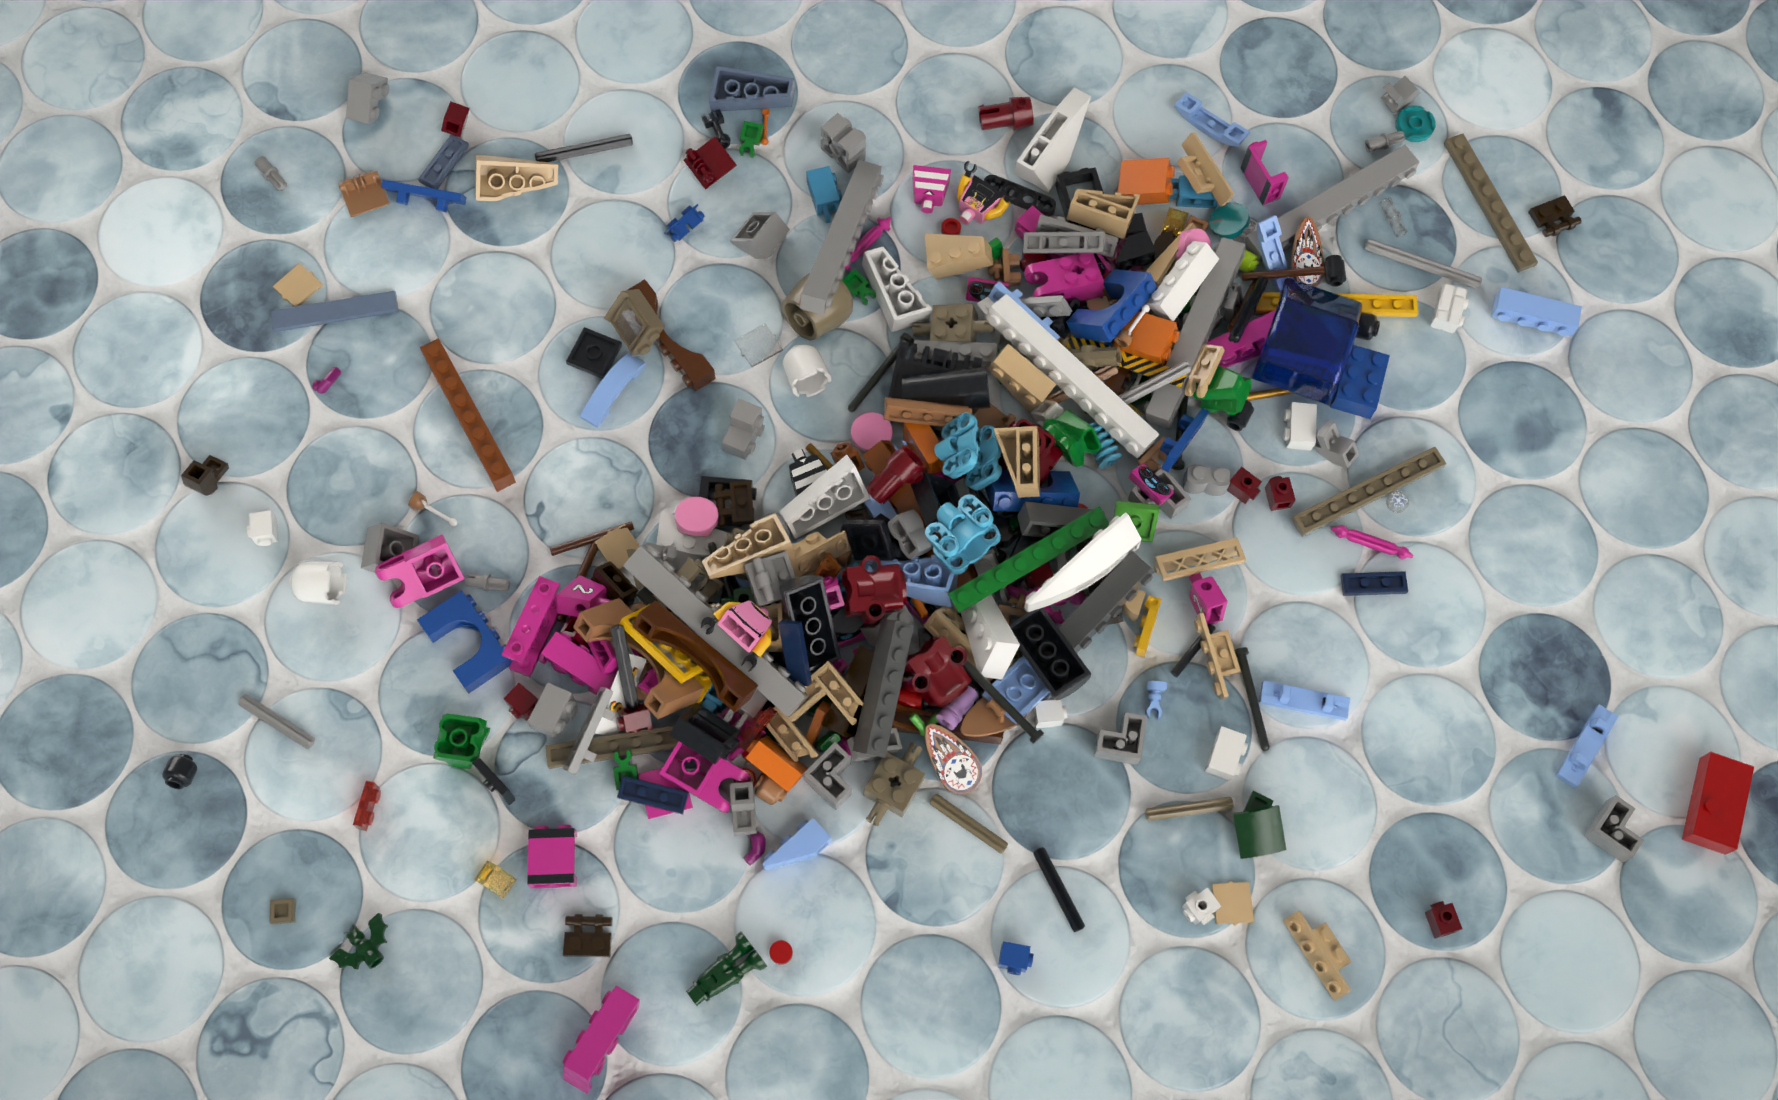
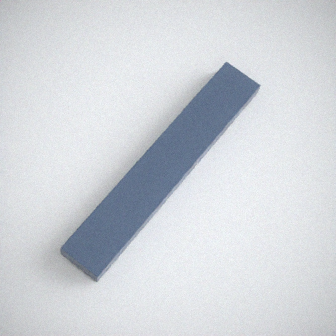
[271,291,399,332]

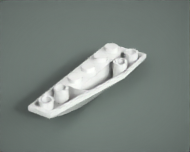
[1015,87,1091,193]
[1025,512,1142,613]

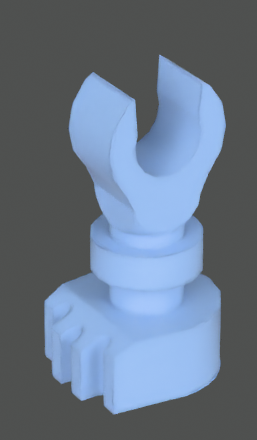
[1146,681,1167,720]

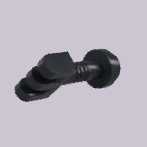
[701,110,731,149]

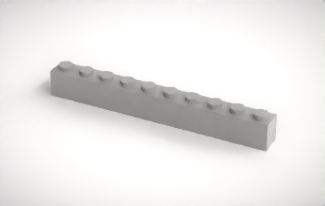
[1244,145,1419,263]
[800,160,884,315]
[1143,237,1246,429]
[623,546,809,717]

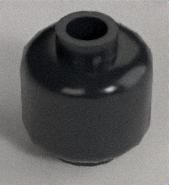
[1348,312,1380,340]
[162,754,197,789]

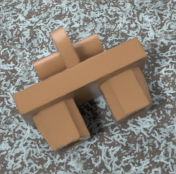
[988,249,1021,290]
[1137,437,1167,473]
[998,593,1027,625]

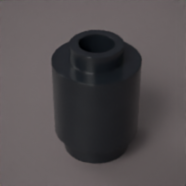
[1324,255,1346,287]
[1227,400,1254,431]

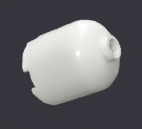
[783,344,831,397]
[289,561,347,605]

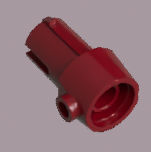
[978,97,1034,131]
[866,445,925,504]

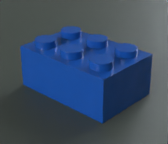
[1330,344,1390,419]

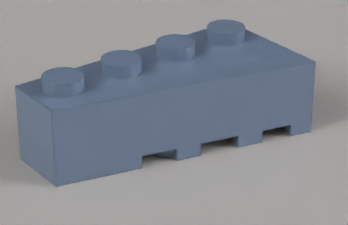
[709,66,795,112]

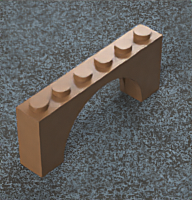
[573,598,704,719]

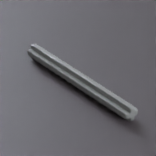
[1365,239,1482,288]

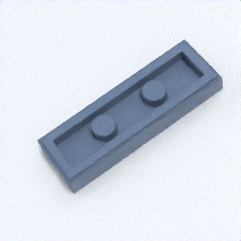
[418,135,469,189]

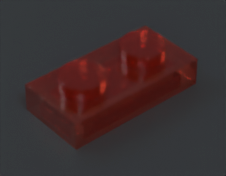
[738,706,777,751]
[353,781,381,831]

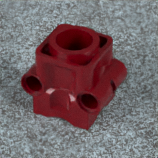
[998,419,1063,486]
[841,555,907,625]
[902,636,972,707]

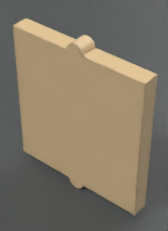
[272,263,323,307]
[594,523,639,570]
[1212,881,1254,926]

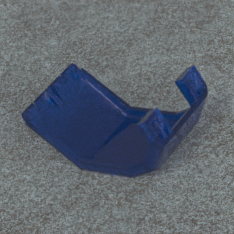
[1250,278,1362,405]

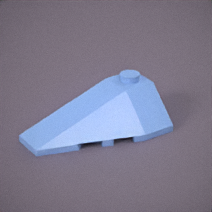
[867,555,960,607]

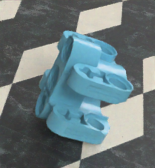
[934,412,1002,491]
[925,494,1001,575]

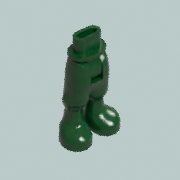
[686,931,767,1006]

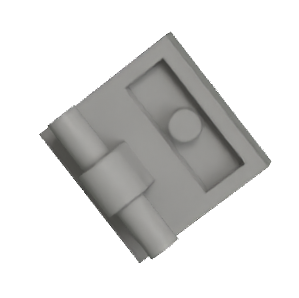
[744,551,796,608]

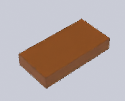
[806,701,831,746]

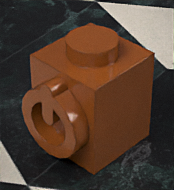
[830,442,865,471]

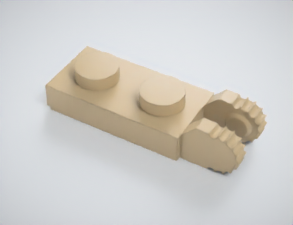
[1185,344,1225,398]

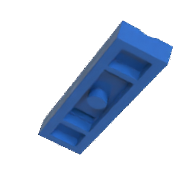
[381,180,467,212]
[1160,407,1209,472]

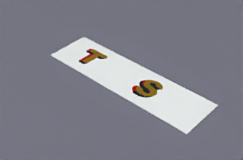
[595,654,647,736]

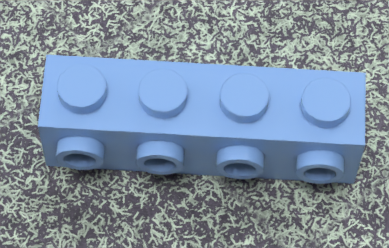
[1491,287,1582,337]

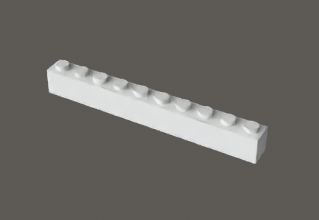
[985,294,1160,458]

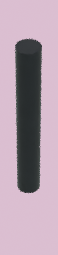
[1171,624,1216,677]

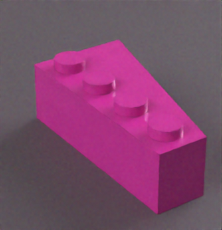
[1207,309,1289,368]
[538,632,617,695]
[562,986,640,1094]

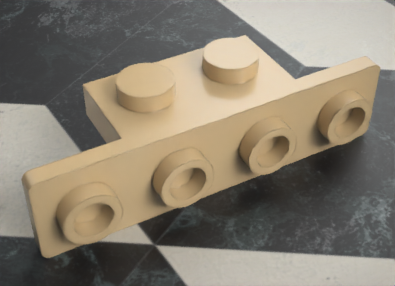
[1177,132,1234,206]
[790,530,851,578]
[1194,613,1241,700]
[1283,911,1351,1000]

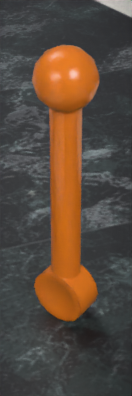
[761,109,770,145]

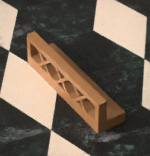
[884,397,972,427]

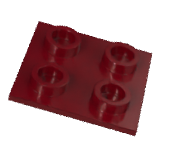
[684,136,737,190]

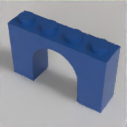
[1066,269,1158,343]
[985,470,1080,512]
[417,590,512,694]

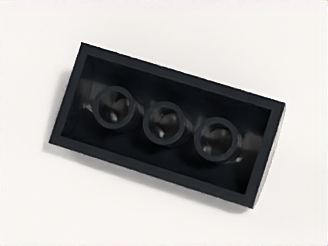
[902,366,991,410]
[779,575,841,672]
[1009,608,1092,700]

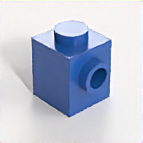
[998,941,1034,975]

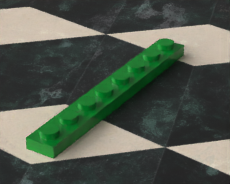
[948,506,1109,613]

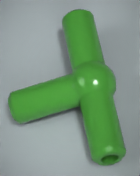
[909,712,938,737]

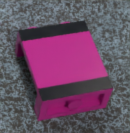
[1240,140,1289,205]
[527,825,577,888]

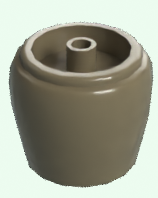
[782,273,853,341]

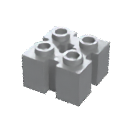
[821,113,866,173]

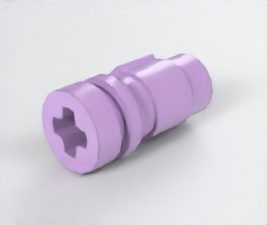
[936,686,979,731]

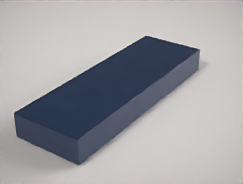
[1340,571,1408,596]
[778,620,812,686]
[617,776,689,815]

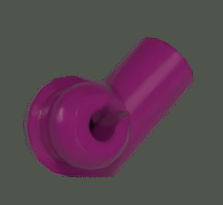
[312,367,341,394]
[743,831,766,866]

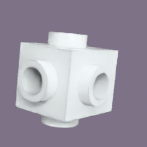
[1031,399,1065,429]
[1182,888,1221,926]

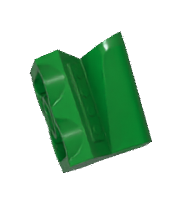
[1193,365,1251,416]
[1042,410,1102,467]
[433,713,490,769]

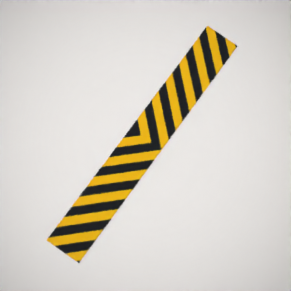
[1066,334,1187,388]

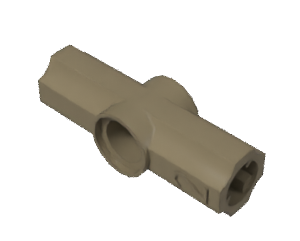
[1068,345,1122,371]

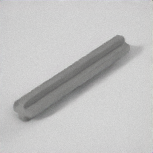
[1118,361,1191,405]
[238,694,315,749]

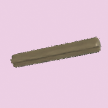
[930,794,1008,853]
[1145,797,1234,821]

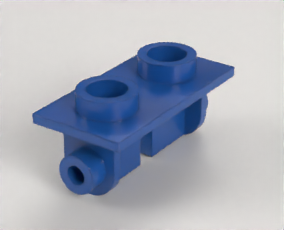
[664,204,705,242]

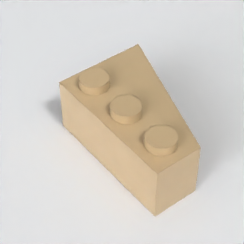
[1067,189,1140,239]
[924,233,993,280]
[988,344,1056,413]
[993,426,1040,498]

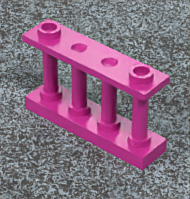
[502,576,560,678]

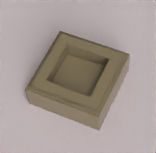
[270,898,296,924]

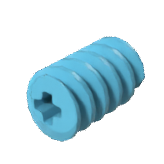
[1089,422,1122,469]

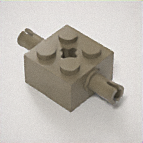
[912,303,995,342]
[863,742,925,826]

